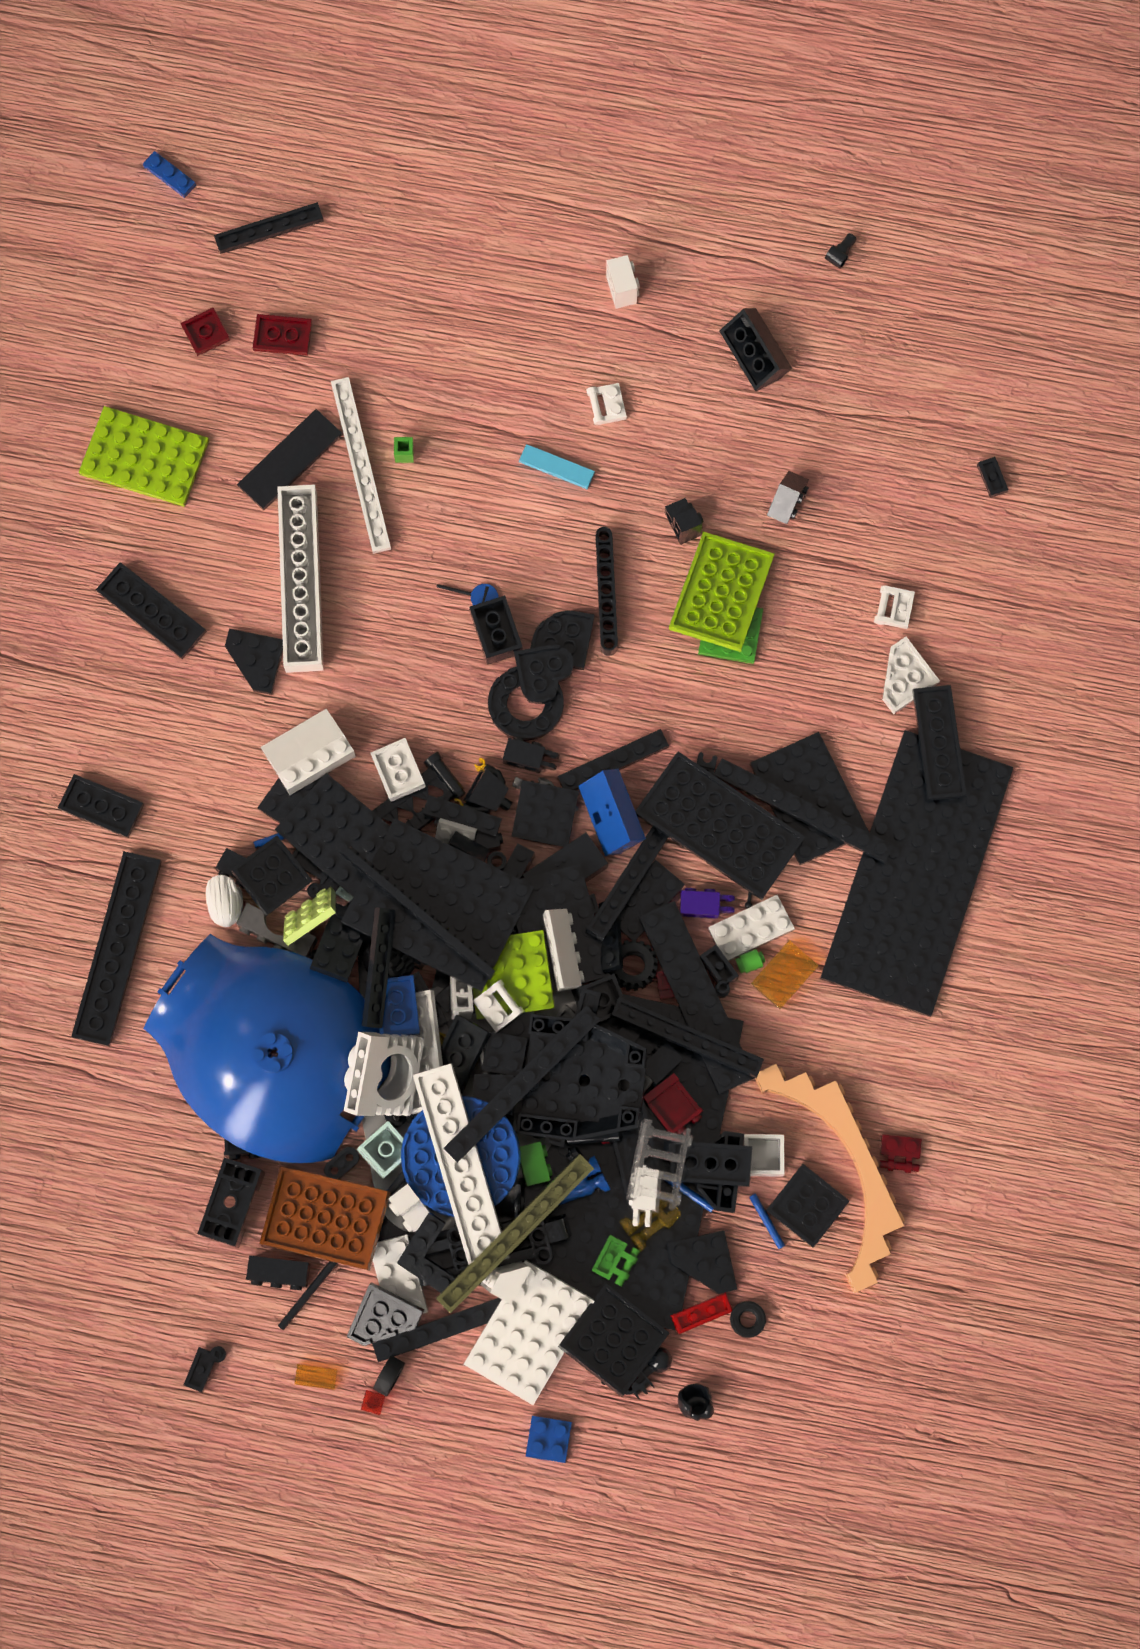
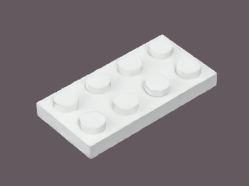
[708,895,795,961]
[373,1234,428,1314]

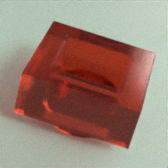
[361,1390,386,1415]

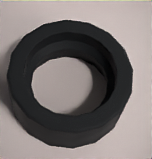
[373,1355,405,1396]

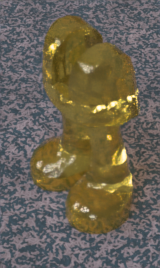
[619,1195,681,1252]

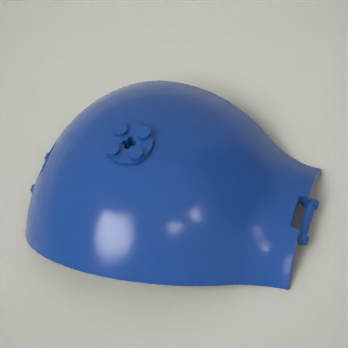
[143,934,391,1163]

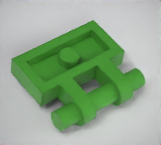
[592,1235,640,1287]

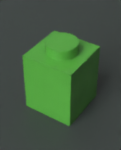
[394,437,414,463]

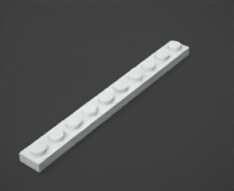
[331,377,391,554]

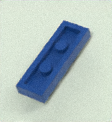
[143,151,196,198]

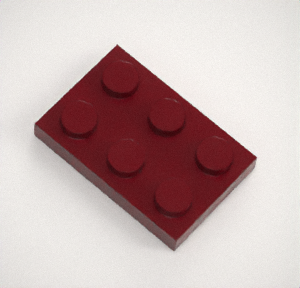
[253,314,312,356]

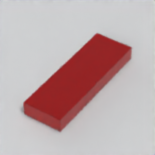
[670,1293,732,1334]

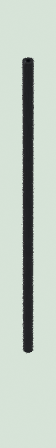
[278,1170,405,1330]

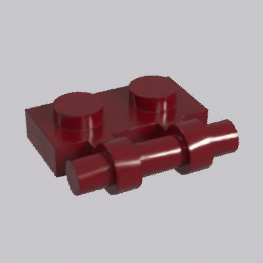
[879,1134,922,1173]

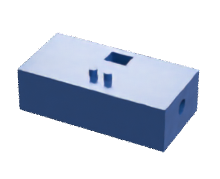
[578,769,646,856]

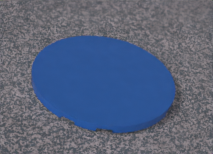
[401,1096,521,1217]

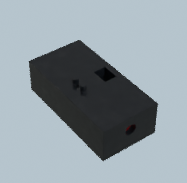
[522,832,608,882]

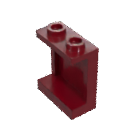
[643,1073,704,1136]

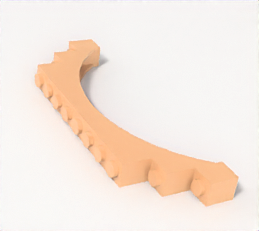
[755,1064,905,1293]

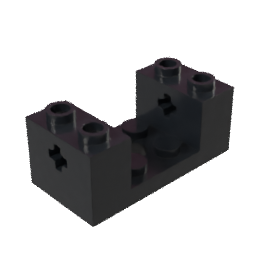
[197,1157,265,1248]

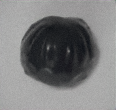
[677,1383,714,1421]

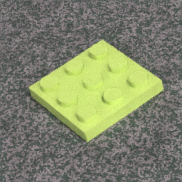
[283,887,336,946]

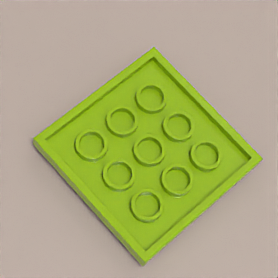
[472,930,555,1020]

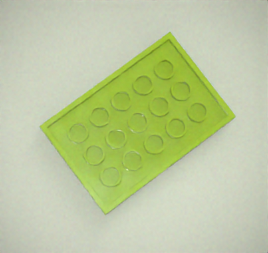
[79,406,209,507]
[669,531,775,652]

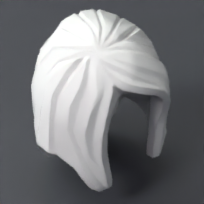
[206,875,243,927]

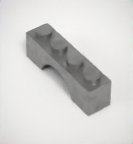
[236,903,318,958]

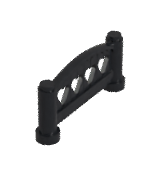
[372,752,466,830]

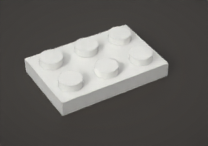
[371,738,426,802]

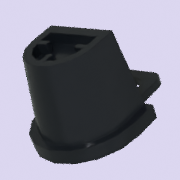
[495,1178,525,1218]

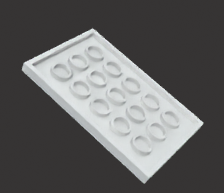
[464,1260,595,1405]

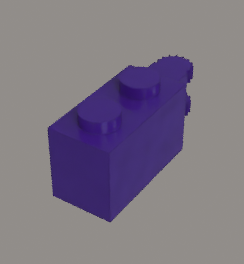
[680,888,735,919]

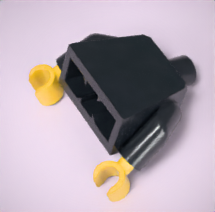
[454,758,513,814]

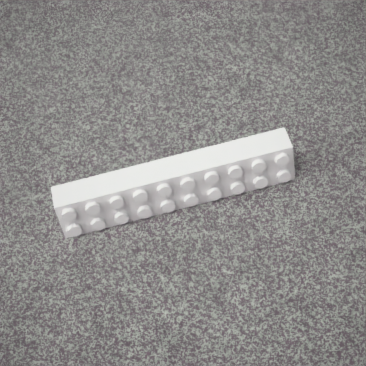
[278,485,324,673]

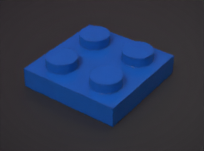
[525,1416,572,1463]

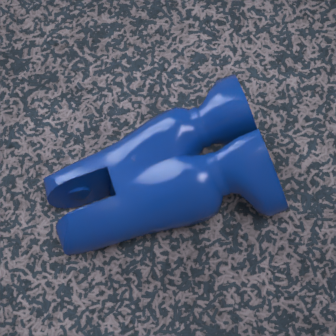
[559,1156,611,1205]

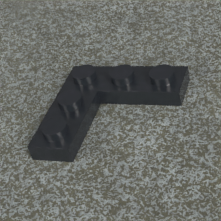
[397,1212,456,1293]

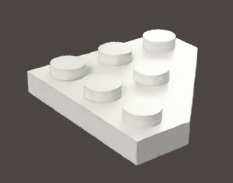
[882,637,940,714]

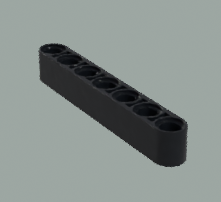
[595,527,618,656]

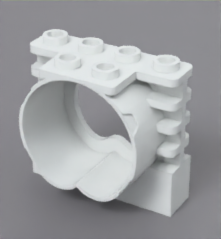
[344,1032,424,1116]

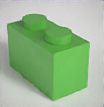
[520,1141,552,1186]

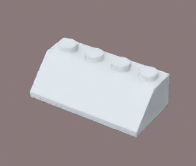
[543,909,584,992]
[480,1261,531,1304]

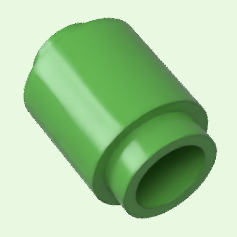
[735,949,766,973]

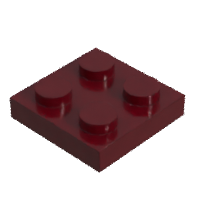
[180,308,230,356]

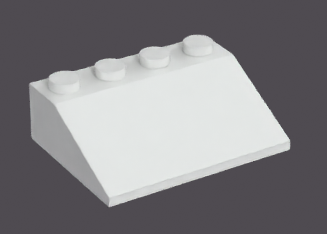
[261,709,356,795]

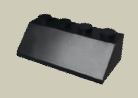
[720,308,792,391]

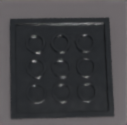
[558,1283,669,1397]

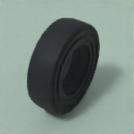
[730,1301,766,1338]

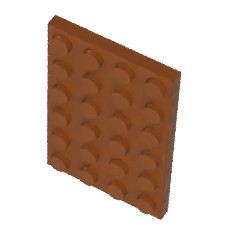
[259,1166,391,1271]

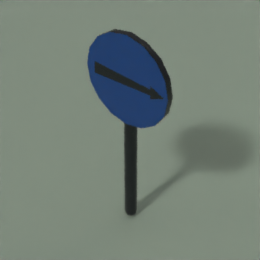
[436,584,499,605]

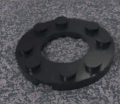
[488,666,564,740]

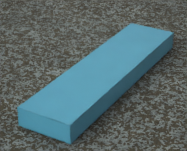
[519,444,595,490]

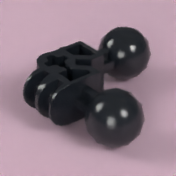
[601,1347,672,1400]

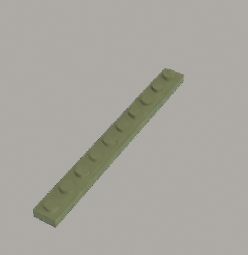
[436,1154,594,1313]

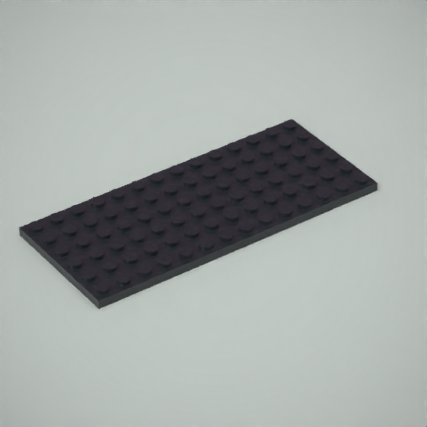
[820,730,1013,1017]

